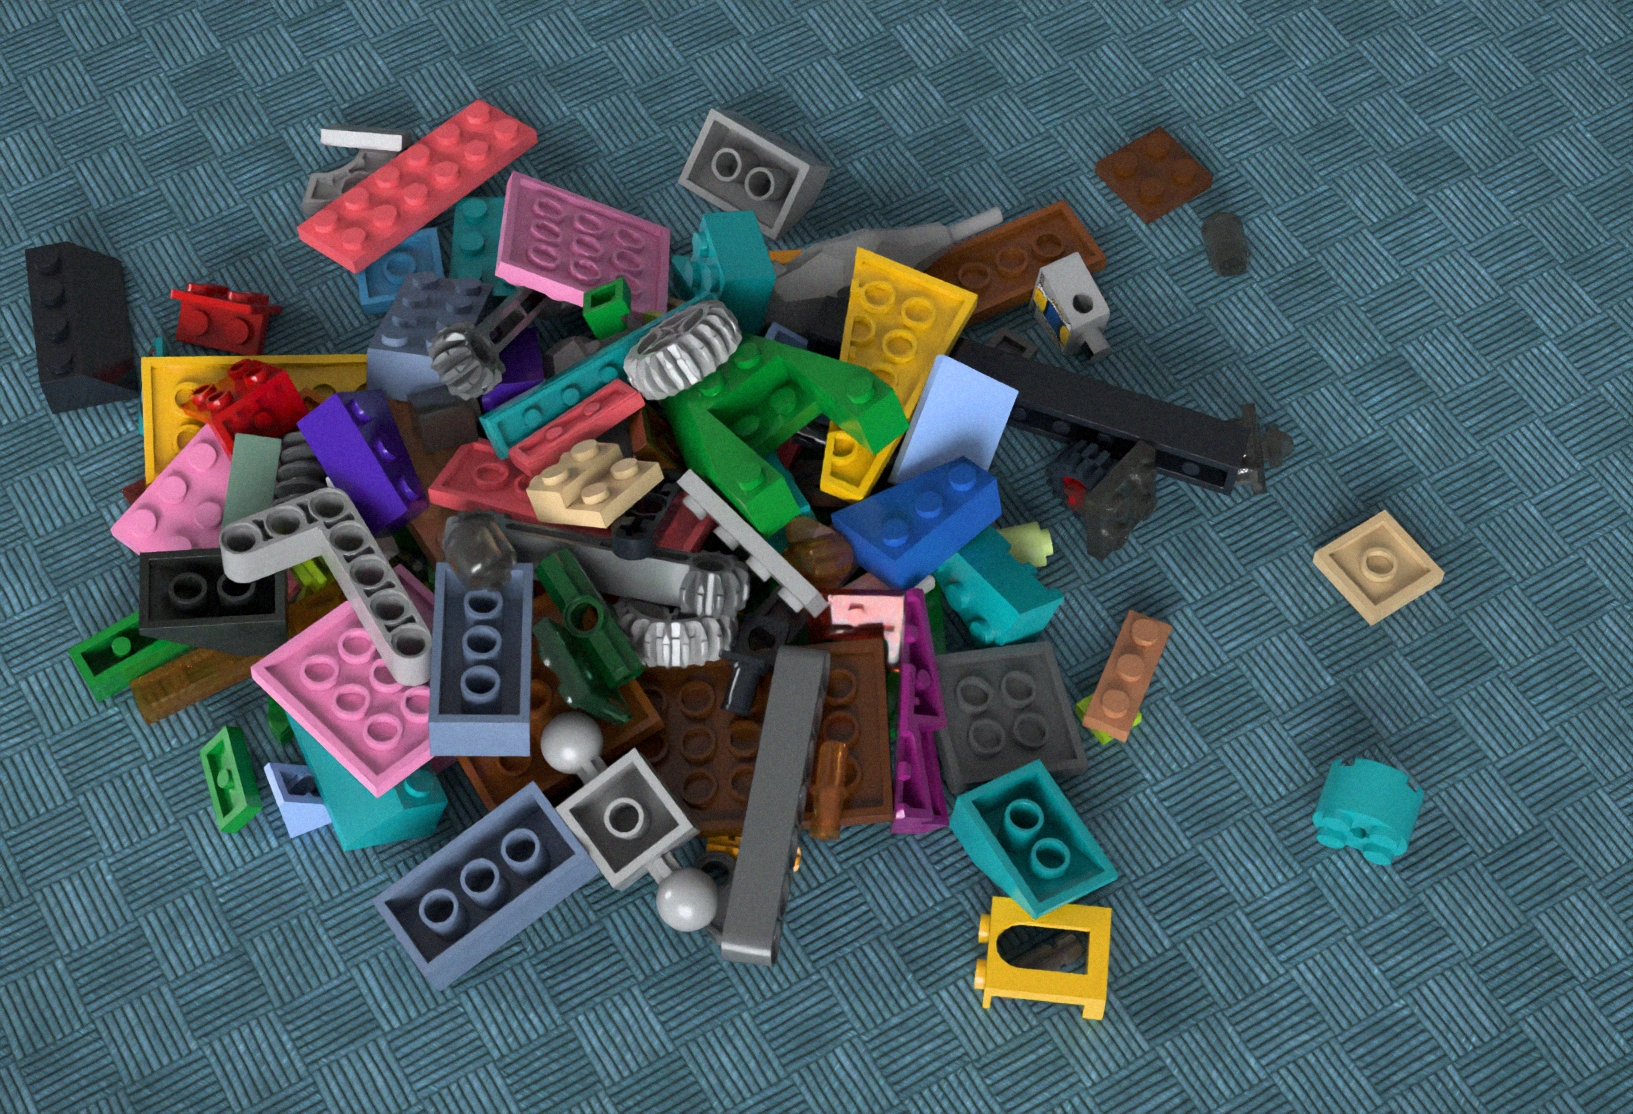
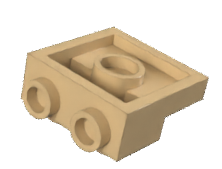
[526,439,664,528]

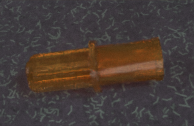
[808,740,849,841]

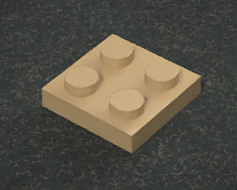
[1312,510,1445,626]

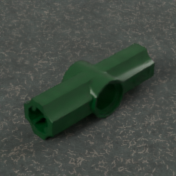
[534,547,648,690]

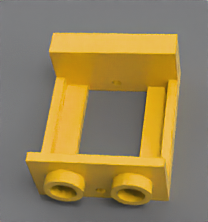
[974,896,1112,1020]

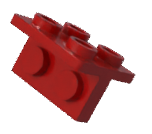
[170,282,282,356]

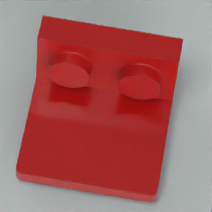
[181,359,310,462]

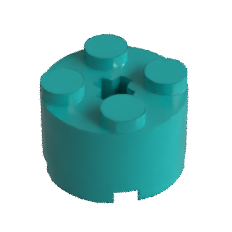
[1312,758,1425,865]

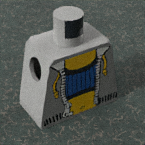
[1028,251,1112,363]

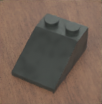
[138,548,289,656]

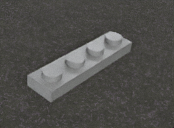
[677,469,828,618]

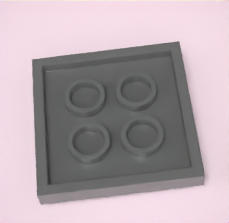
[933,640,1089,793]

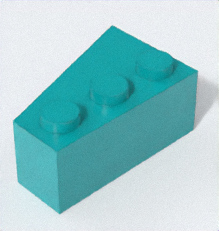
[931,525,1065,649]

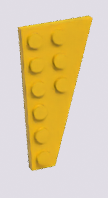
[820,246,978,504]
[141,354,367,489]

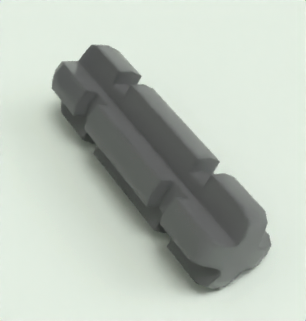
[999,932,1083,1001]

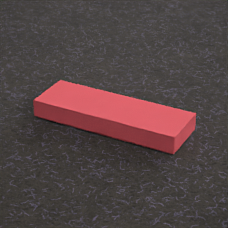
[507,378,646,478]

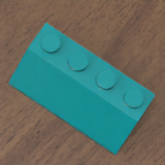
[284,709,448,851]

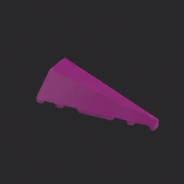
[890,588,949,834]

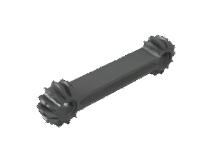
[427,286,575,401]
[442,508,750,620]

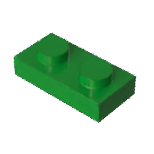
[199,725,263,834]

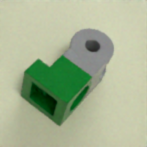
[583,277,644,348]

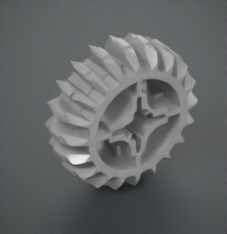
[623,300,743,400]
[613,596,738,669]

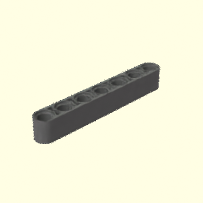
[721,645,831,967]

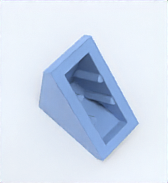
[264,762,332,838]

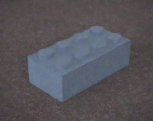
[367,271,494,408]
[428,562,534,756]
[371,781,600,992]

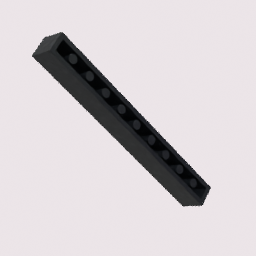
[807,295,1252,496]

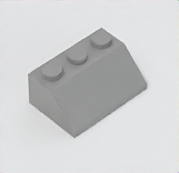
[677,108,832,241]

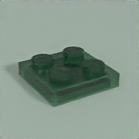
[531,617,634,727]

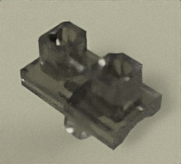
[1226,403,1294,495]

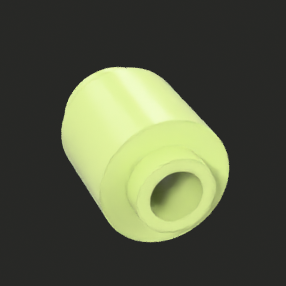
[996,521,1053,568]

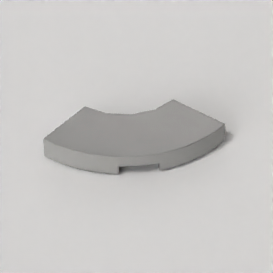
[301,148,402,215]

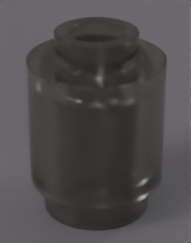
[1201,212,1251,277]

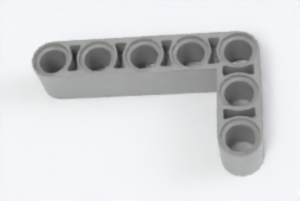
[219,487,432,686]

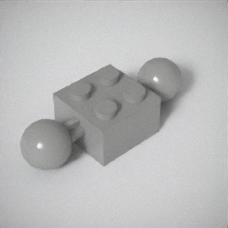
[540,711,720,932]

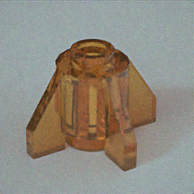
[779,515,853,612]

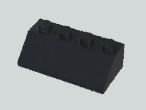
[25,241,139,414]

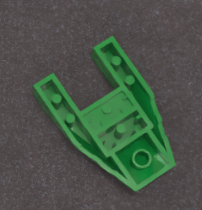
[660,332,910,541]

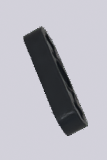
[612,468,684,561]

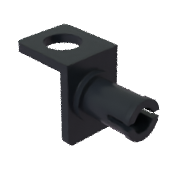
[718,612,791,717]

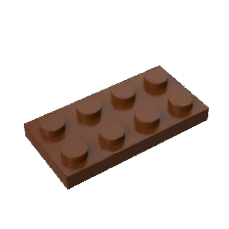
[923,200,1107,328]

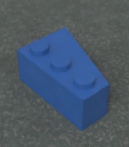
[831,455,1002,597]

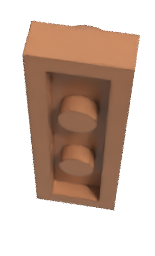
[1082,609,1173,743]

